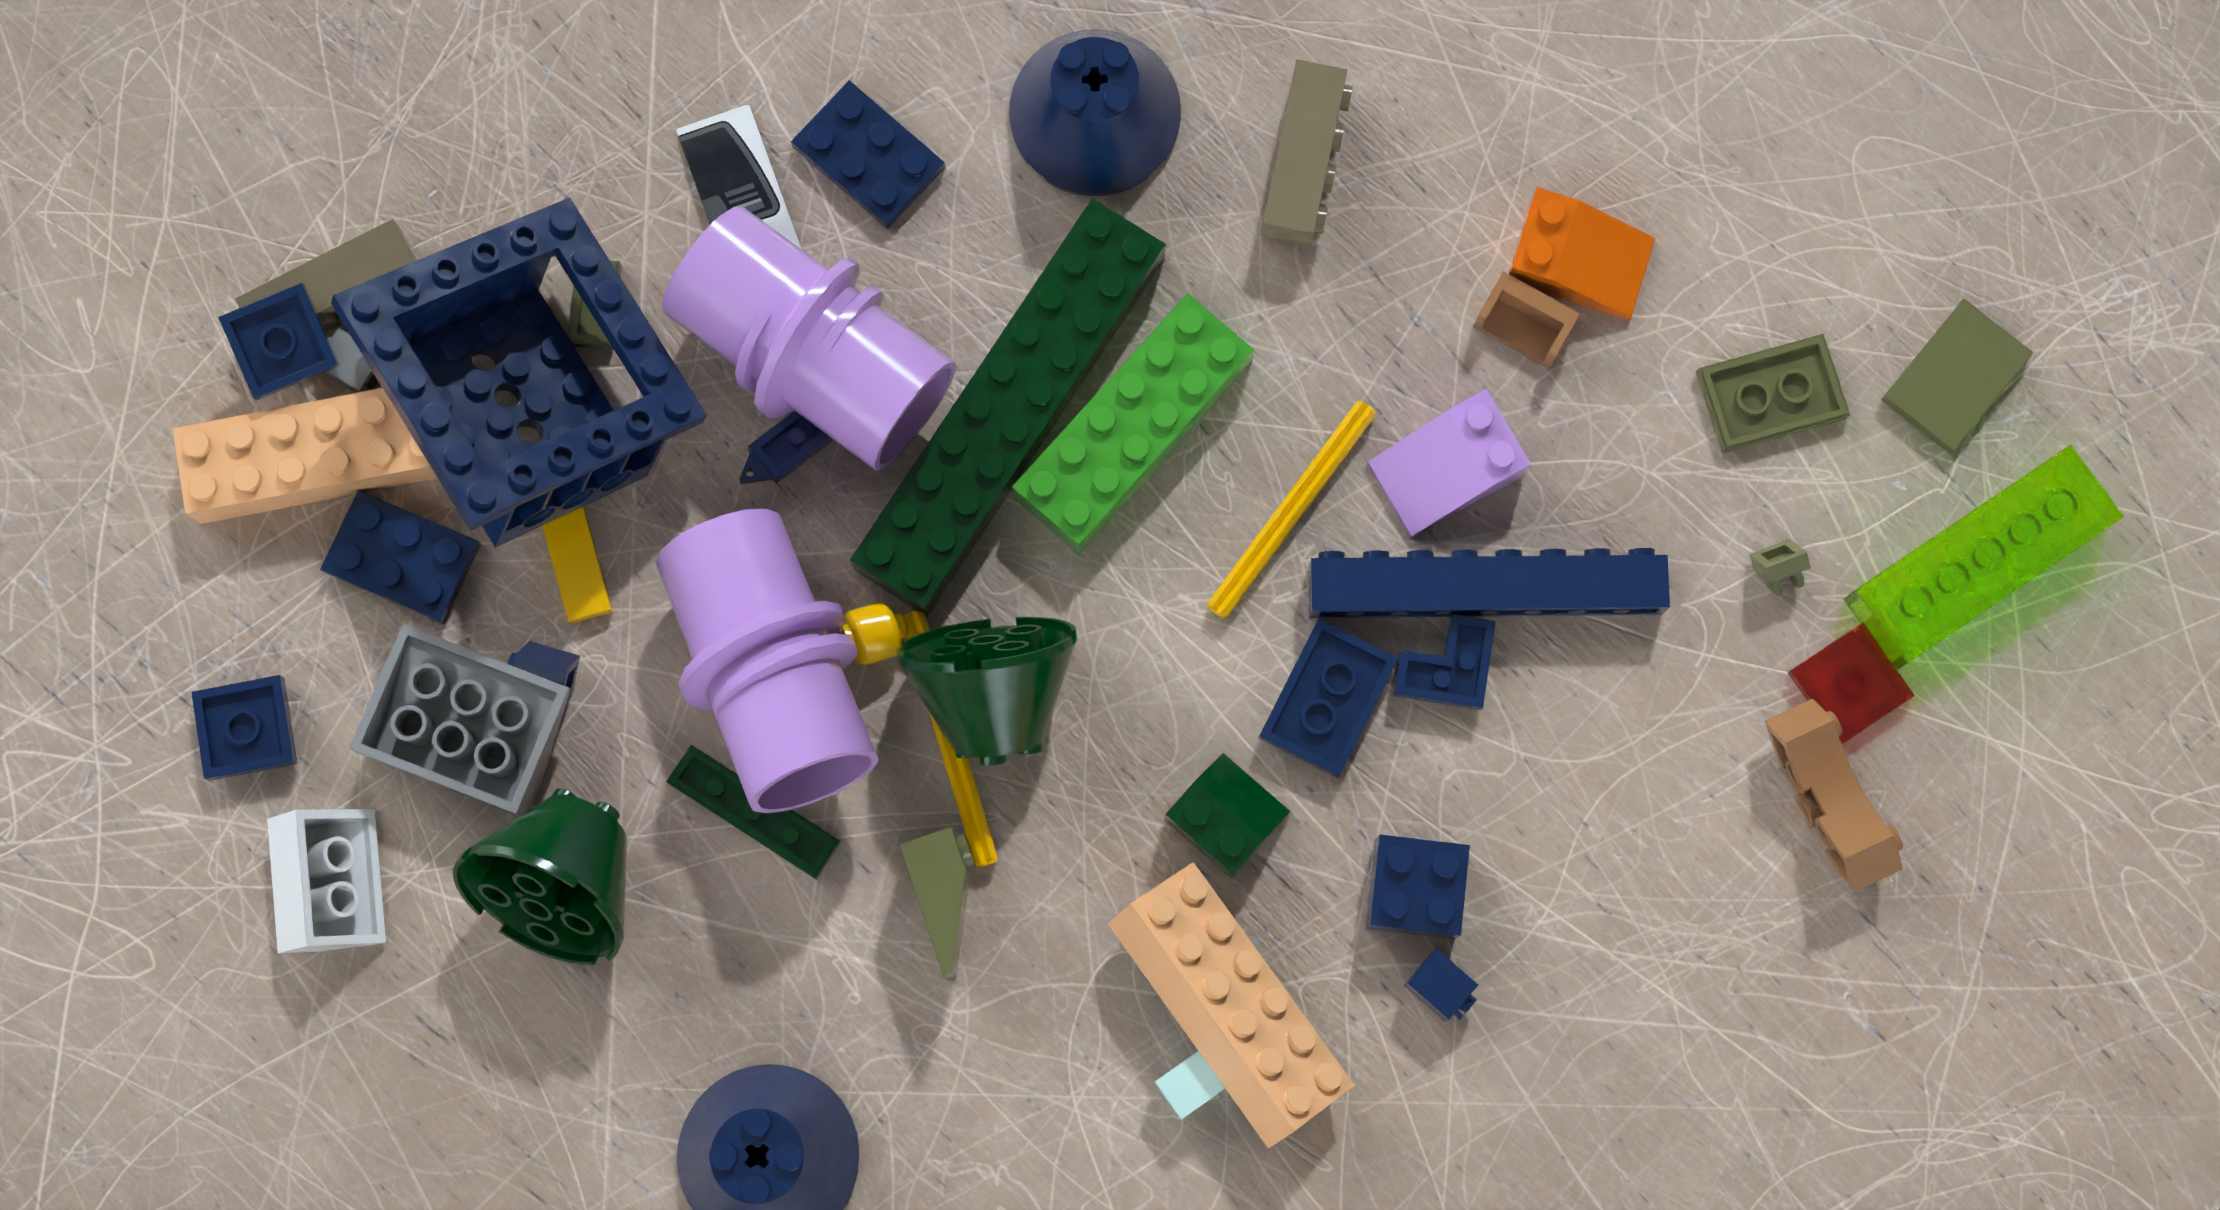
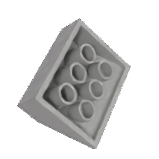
[349,624,570,817]

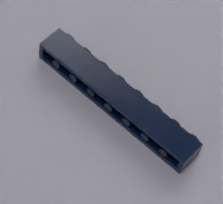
[1308,548,1670,618]

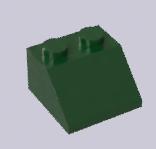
[1164,753,1291,879]

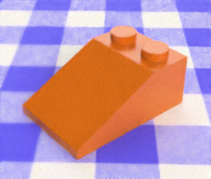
[1508,187,1655,320]

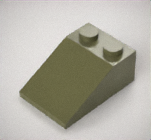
[899,827,975,981]

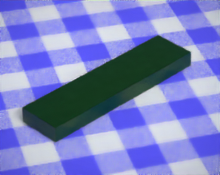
[666,745,841,880]

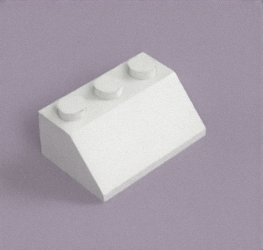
[267,809,386,954]

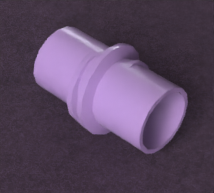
[662,207,956,471]
[655,509,879,813]

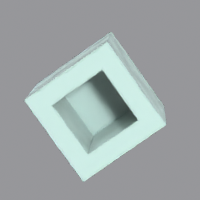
[1154,1051,1225,1120]

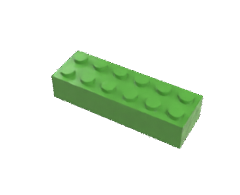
[1012,293,1254,554]

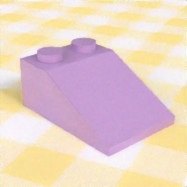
[1367,389,1531,538]

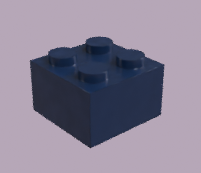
[1366,834,1470,939]

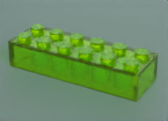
[1843,445,2124,671]

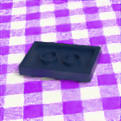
[791,80,946,229]
[320,490,481,624]
[1259,618,1398,778]

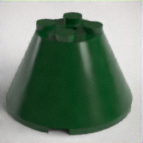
[896,617,1077,766]
[453,788,627,965]

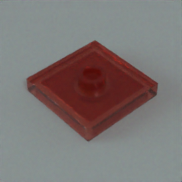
[1787,623,1915,744]

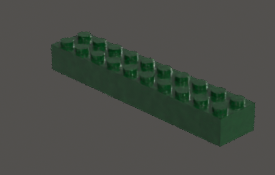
[850,198,1166,617]

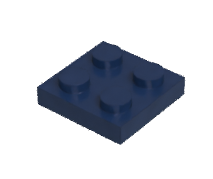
[218,282,340,400]
[191,675,297,781]

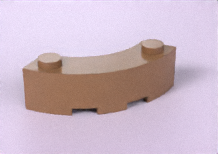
[1765,698,1903,892]

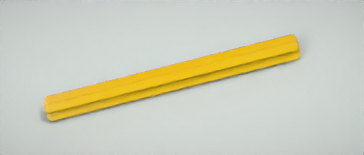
[1207,400,1376,619]
[902,611,998,867]

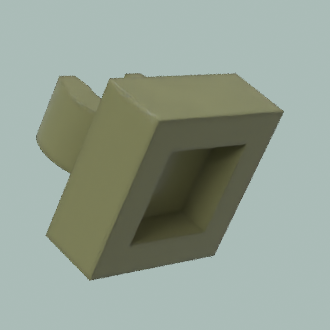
[1749,539,1811,596]

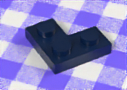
[1393,614,1496,710]

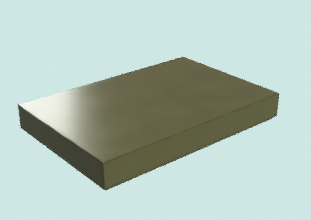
[1881,299,2034,454]
[1696,334,1850,454]

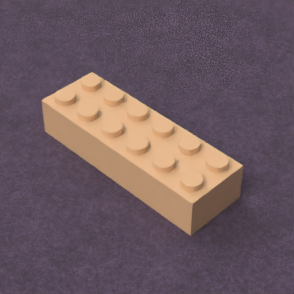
[172,388,438,524]
[1107,862,1355,1149]

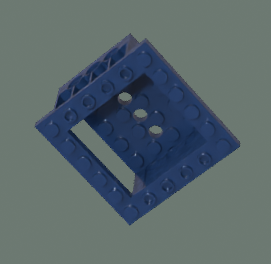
[331,197,707,548]

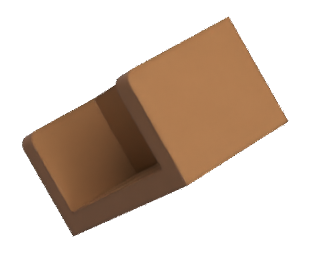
[1473,271,1580,369]

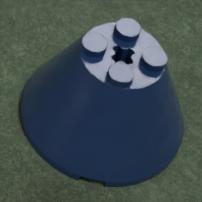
[1009,29,1181,196]
[677,1064,859,1210]

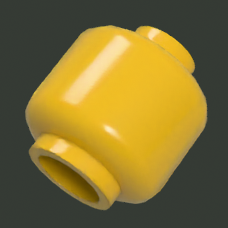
[838,602,907,665]

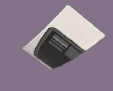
[677,105,801,249]

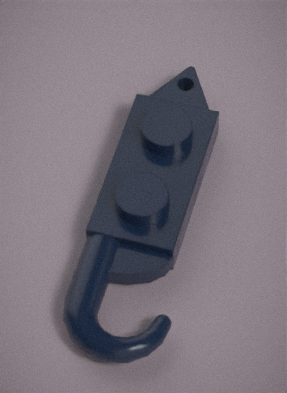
[739,411,834,484]

